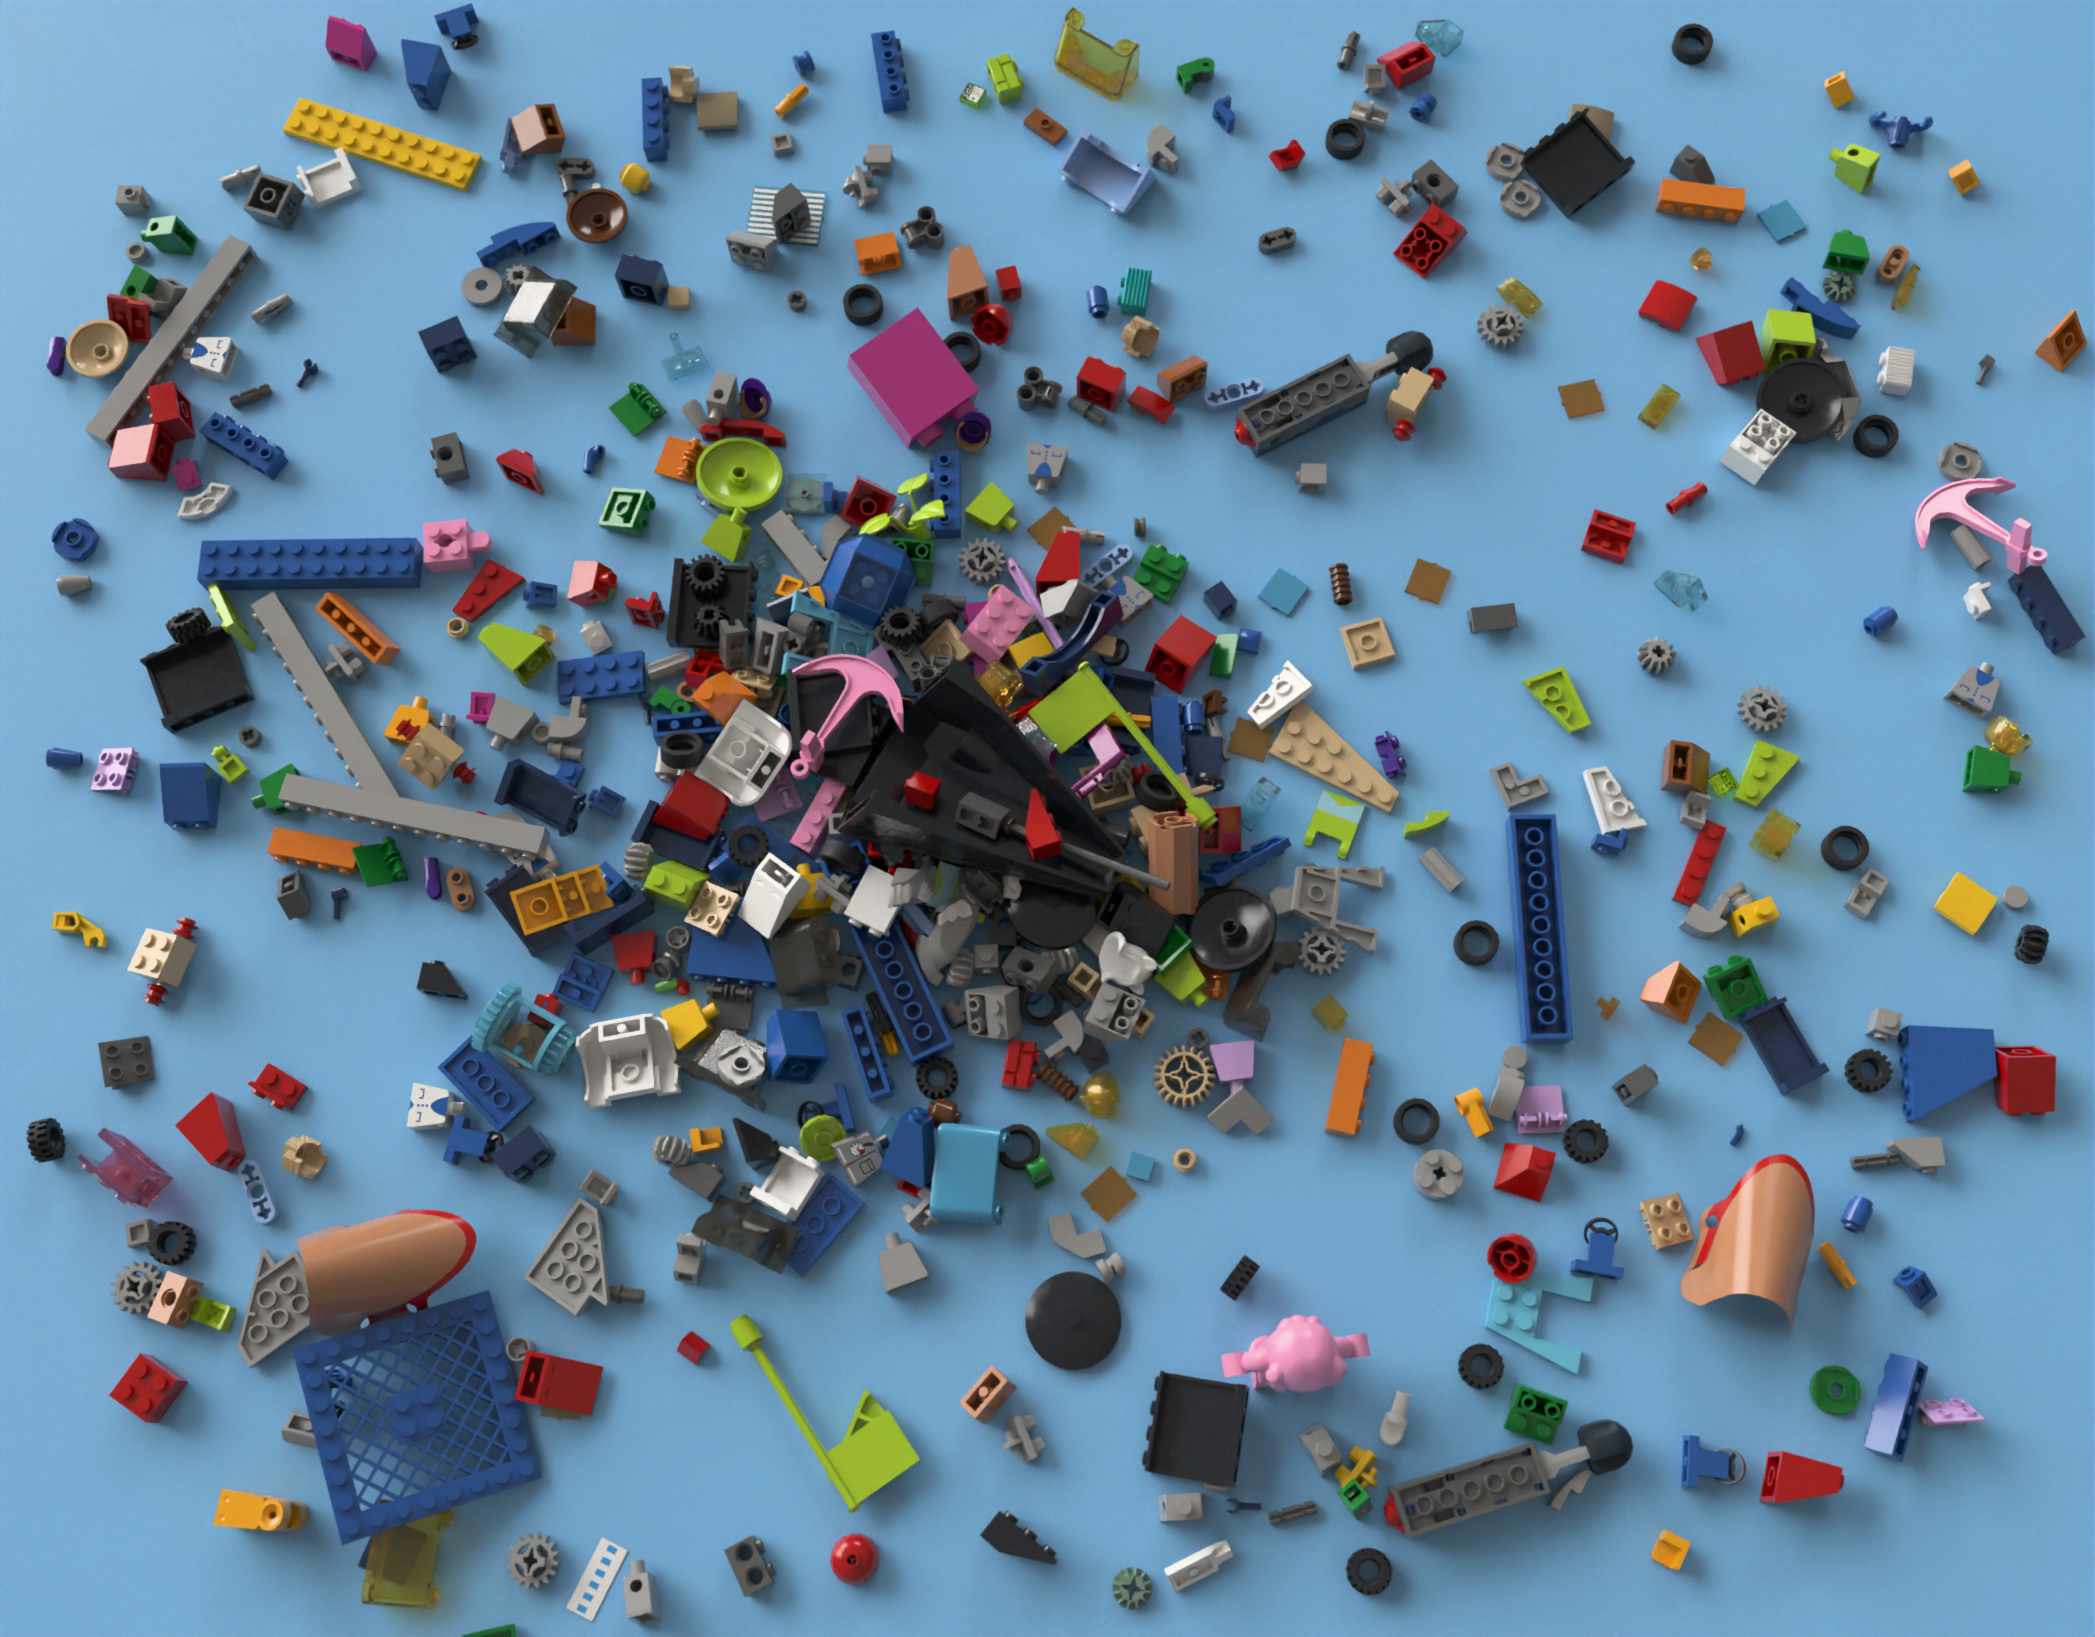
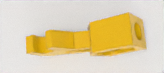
[52,912,108,948]

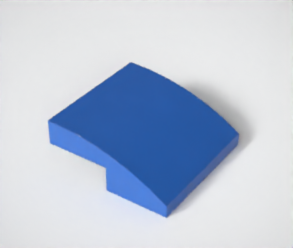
[552,952,615,1013]

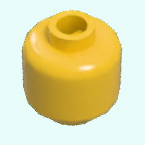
[619,163,651,194]

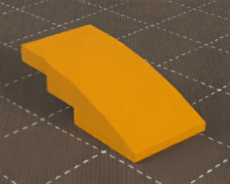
[510,864,614,936]

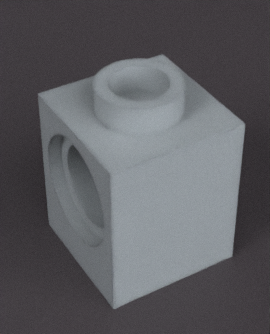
[1295,463,1327,493]

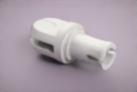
[1380,1390,1411,1446]

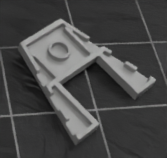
[1290,866,1385,954]

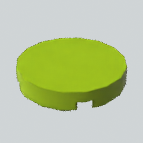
[799,1115,847,1162]

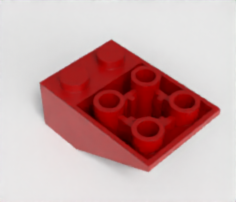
[1393,203,1468,279]
[514,1350,604,1416]

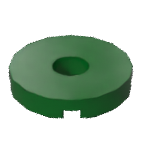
[1809,1365,1861,1416]

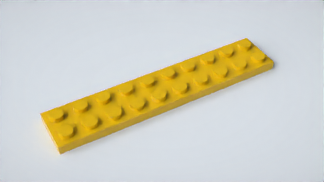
[282,97,483,192]

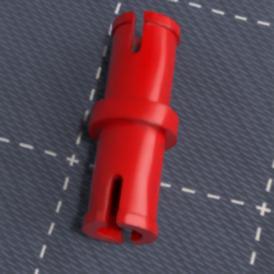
[1665,482,1708,515]

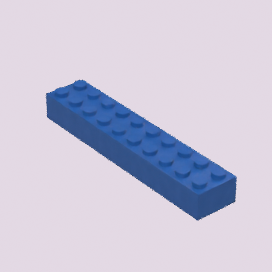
[197,538,424,591]
[1505,814,1573,1044]
[818,840,955,1067]

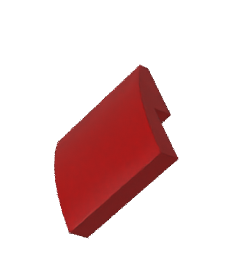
[1638,280,1697,331]
[107,294,152,344]
[1581,509,1636,564]

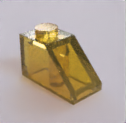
[1045,1122,1100,1162]

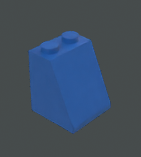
[401,39,451,110]
[160,762,222,831]
[766,1009,829,1084]
[880,1107,935,1188]

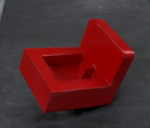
[1269,139,1305,172]

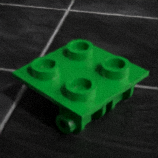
[609,382,667,437]
[351,836,409,887]

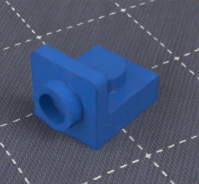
[1212,95,1235,134]
[823,482,848,513]
[523,581,558,609]
[551,759,586,788]
[588,785,626,818]
[708,852,743,886]
[1893,1266,1938,1309]

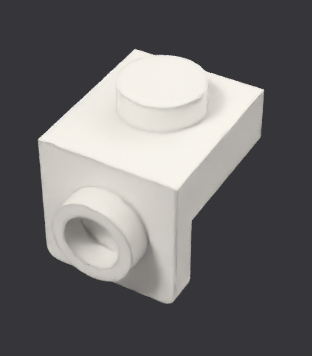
[1963,582,1992,620]
[580,620,613,656]

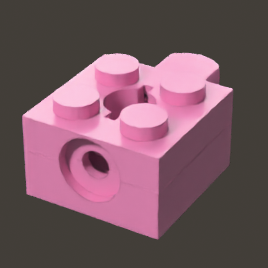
[423,519,493,573]

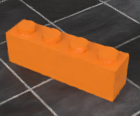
[1656,178,1746,222]
[315,592,401,666]
[267,827,364,876]
[1324,1038,1376,1138]

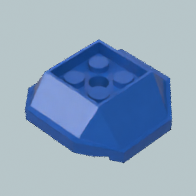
[819,532,917,631]

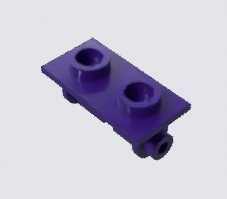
[1375,731,1407,779]

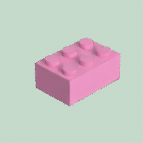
[959,584,1037,667]

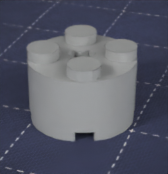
[1412,1149,1464,1201]

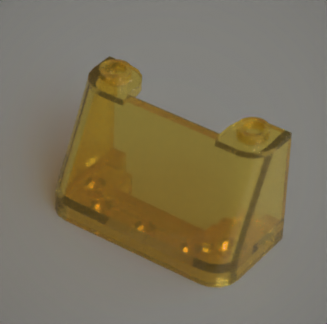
[1054,7,1140,101]
[362,1499,453,1609]

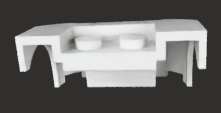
[694,699,792,806]
[576,1013,681,1110]

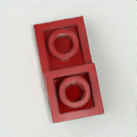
[1127,386,1176,425]

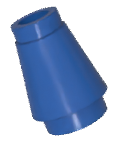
[46,747,83,769]

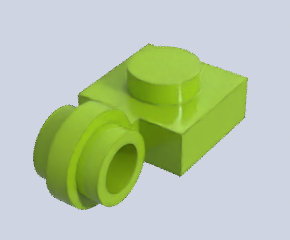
[211,744,250,785]

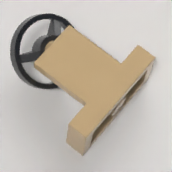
[1076,635,1130,667]
[1166,772,1225,809]

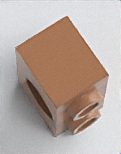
[147,1271,204,1329]
[959,1365,1018,1425]

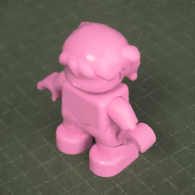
[1221,1315,1371,1394]

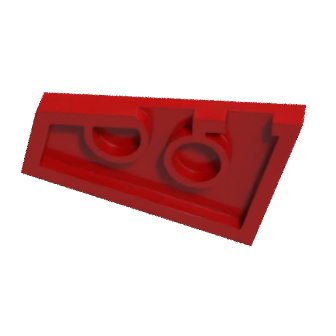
[452,558,526,623]

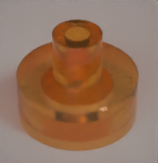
[1689,247,1712,270]
[533,625,556,646]
[1595,997,1620,1020]

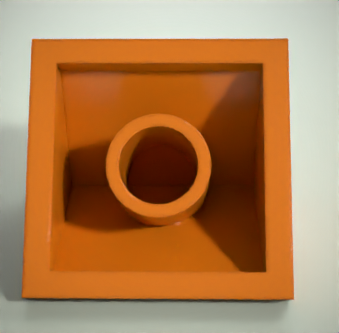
[2035,310,2087,371]

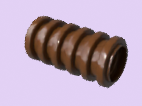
[1329,563,1353,605]
[1036,1062,1079,1102]

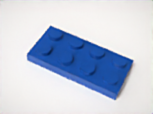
[558,650,646,705]
[721,813,821,874]
[437,1035,535,1133]
[766,1172,865,1277]

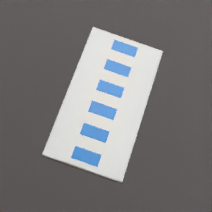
[566,1537,628,1621]

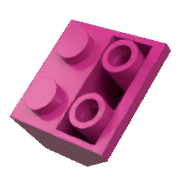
[325,15,378,72]

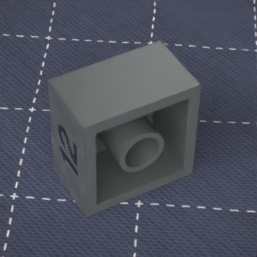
[243,173,305,230]

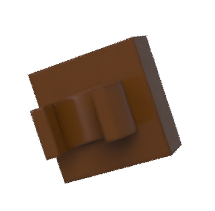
[1202,690,1228,718]

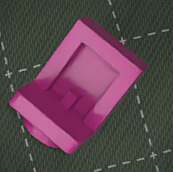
[171,457,203,491]
[466,691,496,724]

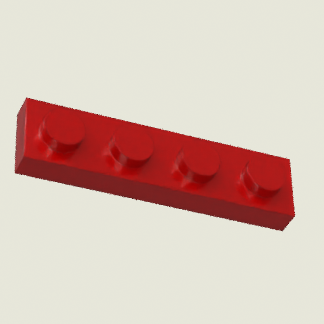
[1672,819,1726,908]

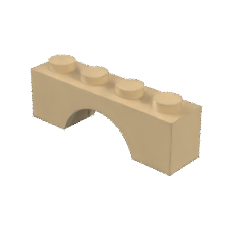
[1067,961,1156,1040]

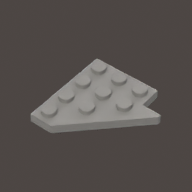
[522,1197,611,1317]
[237,1248,311,1368]

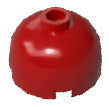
[970,303,1013,346]
[1487,1233,1538,1284]
[830,1533,880,1585]

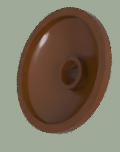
[566,188,628,244]

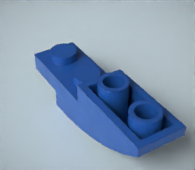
[476,222,560,268]
[1780,277,1861,340]

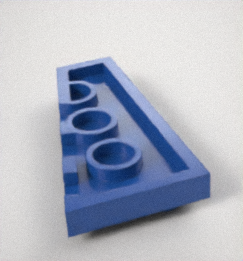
[1198,835,1291,887]

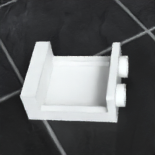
[297,147,362,209]
[844,865,901,938]
[750,1146,825,1222]

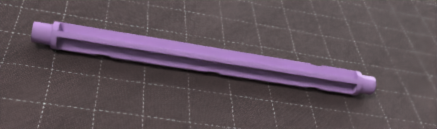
[1005,558,1078,677]

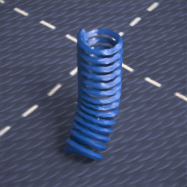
[1729,1124,1744,1146]

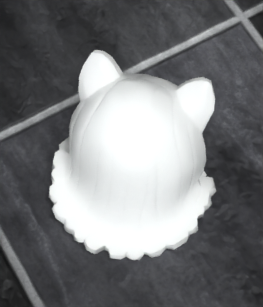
[1099,931,1158,995]

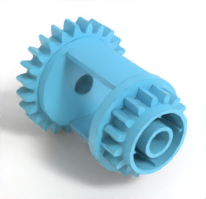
[471,981,576,1075]

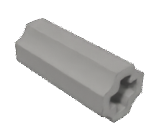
[1950,524,1992,570]
[646,649,692,683]
[1419,847,1465,894]

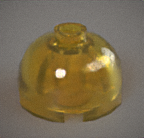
[1984,715,2033,758]
[1079,1072,1120,1119]

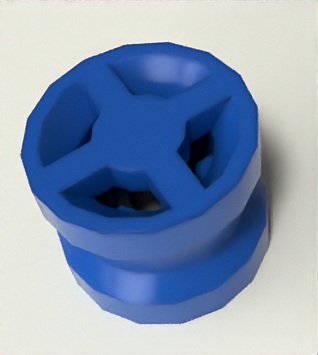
[792,50,815,76]

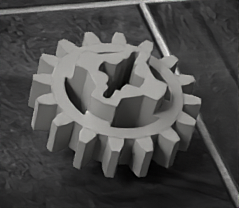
[1477,304,1523,349]
[959,538,1006,585]
[1737,685,1788,734]
[1295,927,1346,977]
[110,1261,163,1315]
[505,1532,561,1589]

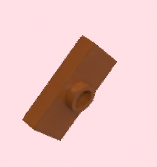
[1024,107,1067,147]

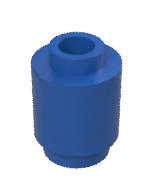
[1086,286,1109,319]
[1863,606,1898,637]
[1183,701,1206,735]
[1841,1195,1873,1233]

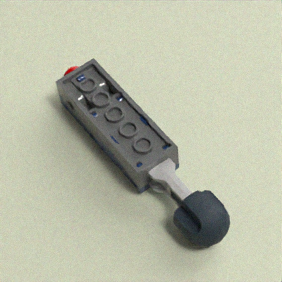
[1234,331,1433,458]
[1383,1419,1633,1538]

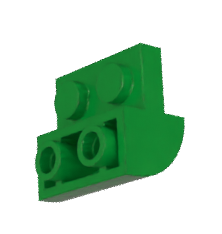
[891,537,936,585]
[1503,1383,1568,1445]

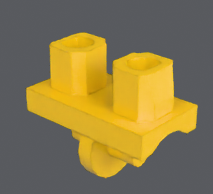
[1334,1446,1378,1493]

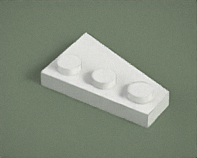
[1247,661,1314,730]
[1583,766,1647,835]

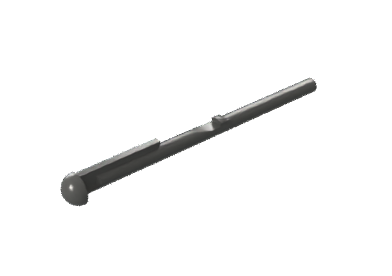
[1003,818,1171,891]

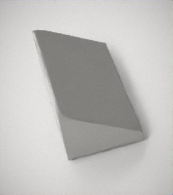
[281,1411,317,1449]

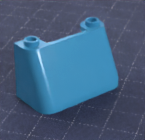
[930,1123,1011,1225]

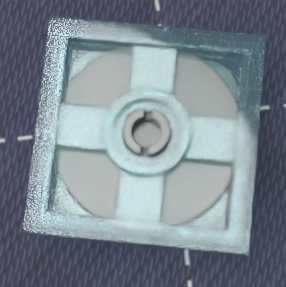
[782,474,827,516]

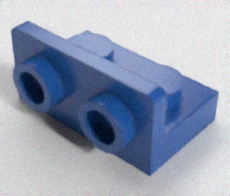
[599,861,634,905]

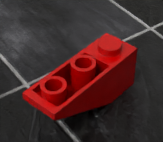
[1025,788,1063,862]

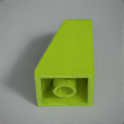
[1761,309,1816,374]
[477,622,555,687]
[643,860,713,914]

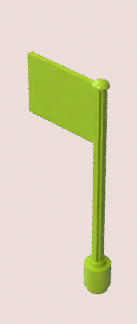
[1028,661,1218,831]
[730,1314,920,1513]

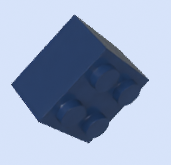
[615,254,670,307]
[418,316,477,373]
[491,1125,556,1184]

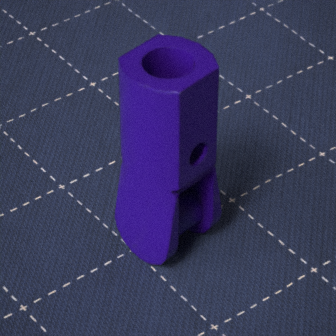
[46,337,67,377]
[423,857,442,900]

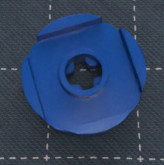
[52,518,99,562]

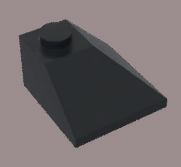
[732,1118,781,1170]

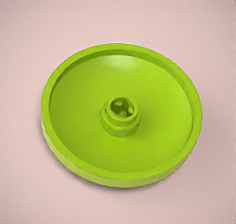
[696,437,782,512]

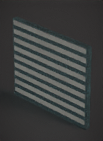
[746,185,827,247]

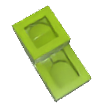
[1403,811,1450,838]
[188,1295,237,1332]

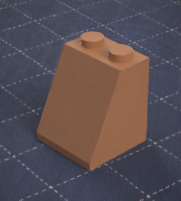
[947,245,989,321]

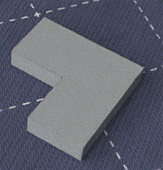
[1489,761,1550,811]
[1207,1085,1274,1135]

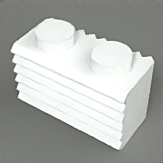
[1877,346,1915,396]

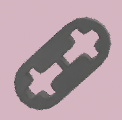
[556,158,596,180]
[1258,227,1296,255]

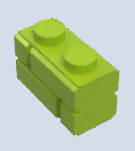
[986,53,1024,104]

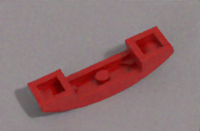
[700,419,787,448]

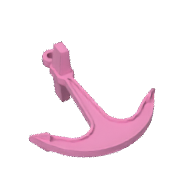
[1915,477,2047,575]
[790,654,904,779]

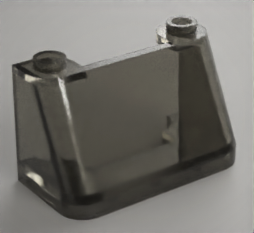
[1222,941,1302,1042]

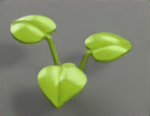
[859,473,946,540]

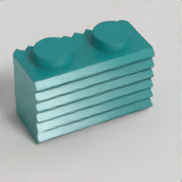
[1117,267,1152,316]

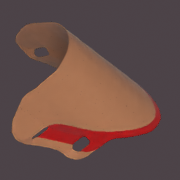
[1680,1154,1815,1338]
[295,1208,477,1337]

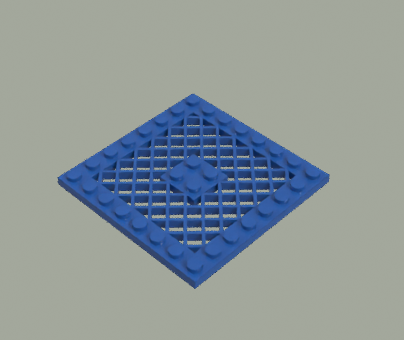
[293,1290,542,1546]

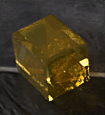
[1311,994,1349,1033]

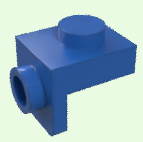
[1590,828,1628,856]

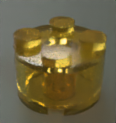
[975,660,1022,707]
[1749,808,1802,863]

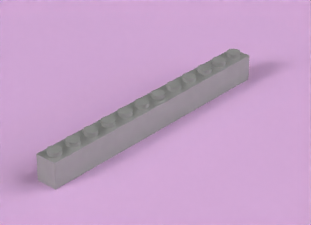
[85,235,257,450]
[251,591,403,798]
[278,773,551,861]

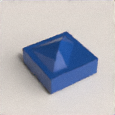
[1236,628,1262,655]

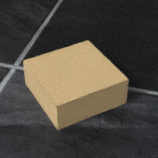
[668,286,690,310]

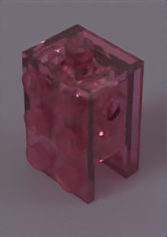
[77,1128,173,1208]

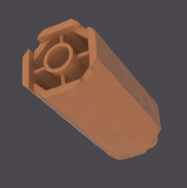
[1148,811,1198,917]

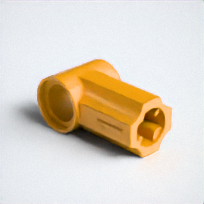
[1454,1088,1495,1138]

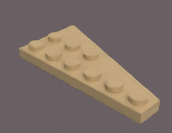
[1268,700,1399,814]

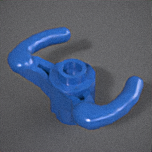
[1869,111,1933,148]

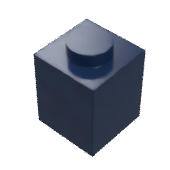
[1203,581,1237,620]

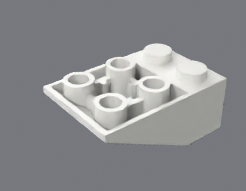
[1719,409,1796,486]
[738,852,812,940]

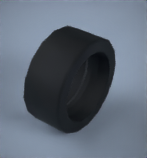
[1671,23,1713,65]
[1325,119,1365,160]
[843,284,883,326]
[944,332,981,373]
[1853,414,1899,458]
[918,599,959,637]
[660,731,703,769]
[1136,771,1181,812]
[1821,826,1869,871]
[819,839,866,874]
[1453,920,1499,966]
[1019,985,1063,1027]
[1393,1098,1440,1145]
[999,1124,1040,1171]

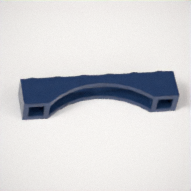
[1019,590,1124,696]

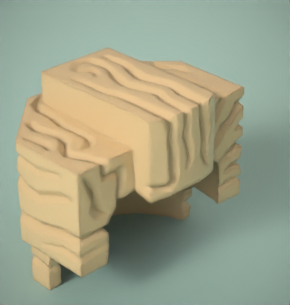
[668,66,699,103]
[1120,316,1160,357]
[281,1134,327,1179]

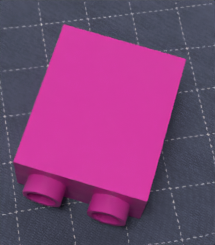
[847,307,980,448]

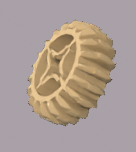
[1152,1045,1216,1109]

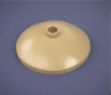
[66,319,130,378]

